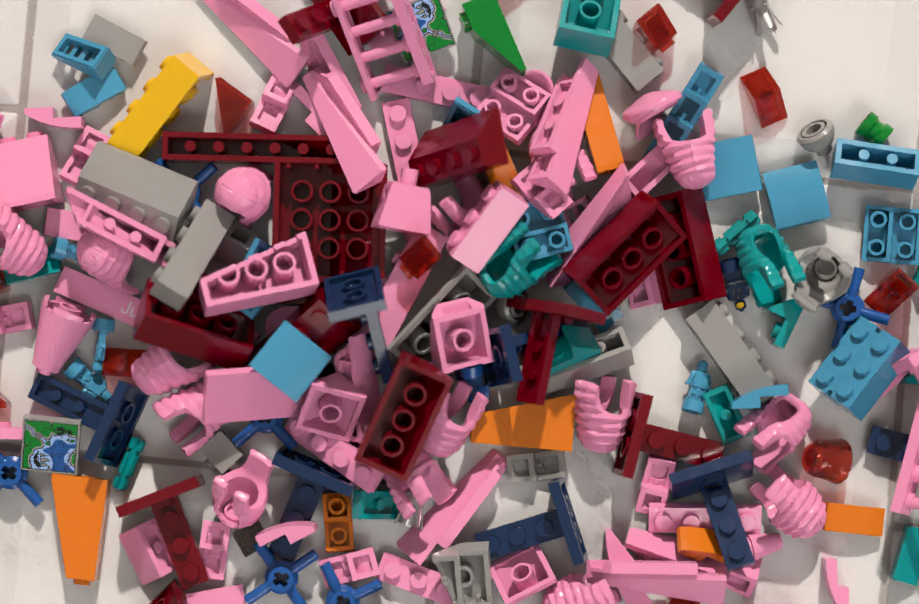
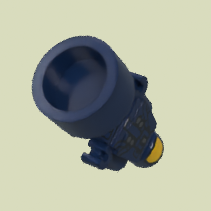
[719,257,749,312]

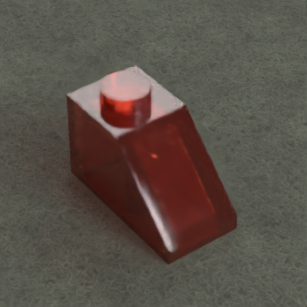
[633,3,677,53]
[399,234,443,281]

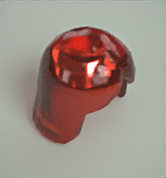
[801,438,853,484]

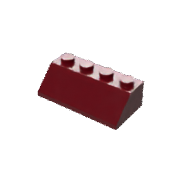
[408,107,509,188]
[655,188,727,310]
[562,190,688,316]
[133,277,255,369]
[243,287,361,368]
[354,350,453,483]

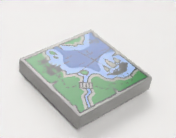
[385,0,457,64]
[20,414,82,475]

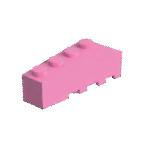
[198,231,319,318]

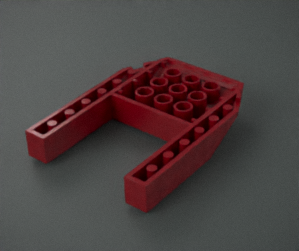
[162,131,388,305]

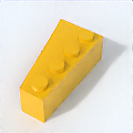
[107,52,214,158]

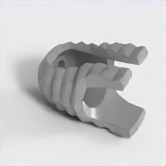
[791,246,854,313]

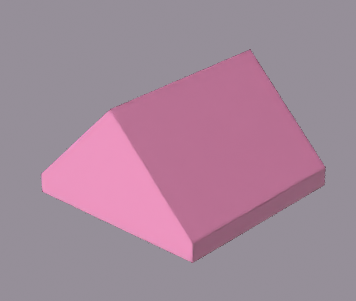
[295,372,367,442]
[491,544,558,604]

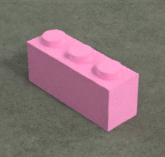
[446,179,529,274]

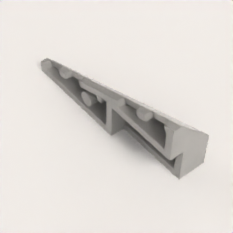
[432,541,494,604]

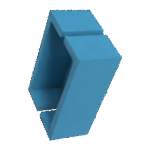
[808,315,910,421]

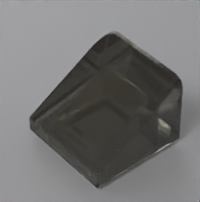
[232,520,271,557]

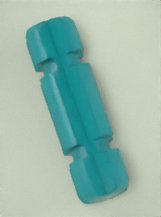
[715,210,761,256]
[112,437,146,491]

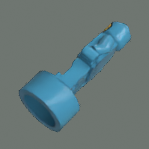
[50,236,79,264]
[92,318,116,373]
[63,357,112,403]
[681,360,711,415]

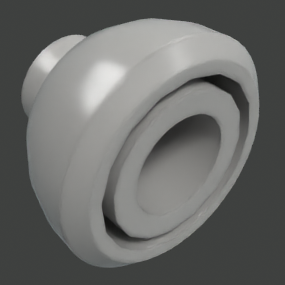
[797,119,835,156]
[492,290,529,325]

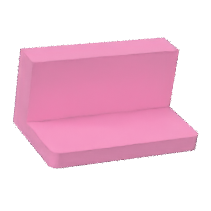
[119,518,175,585]

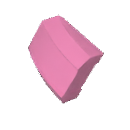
[430,297,494,374]

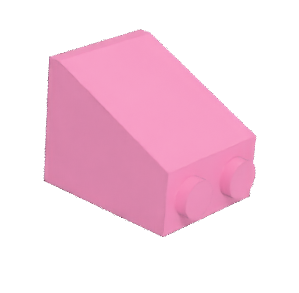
[0,131,65,213]

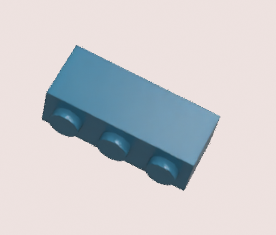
[829,138,919,190]

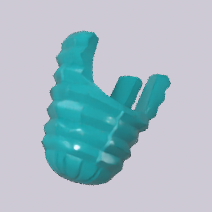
[479,220,563,299]
[735,224,806,308]

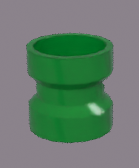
[854,112,894,144]

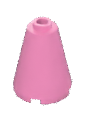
[32,295,97,376]

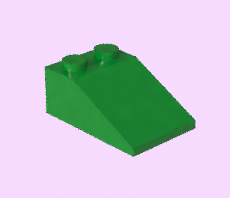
[459,0,527,76]

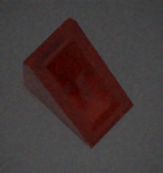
[739,67,788,129]
[215,77,255,133]
[863,267,919,315]
[102,347,147,377]

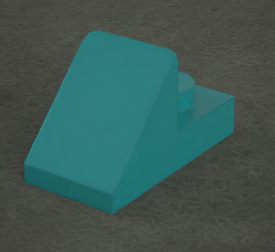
[763,299,803,349]
[550,325,601,374]
[352,488,400,519]

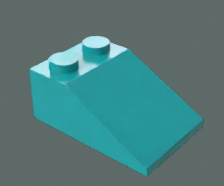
[553,0,621,57]

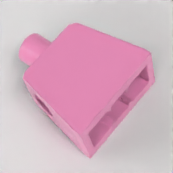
[371,168,431,237]

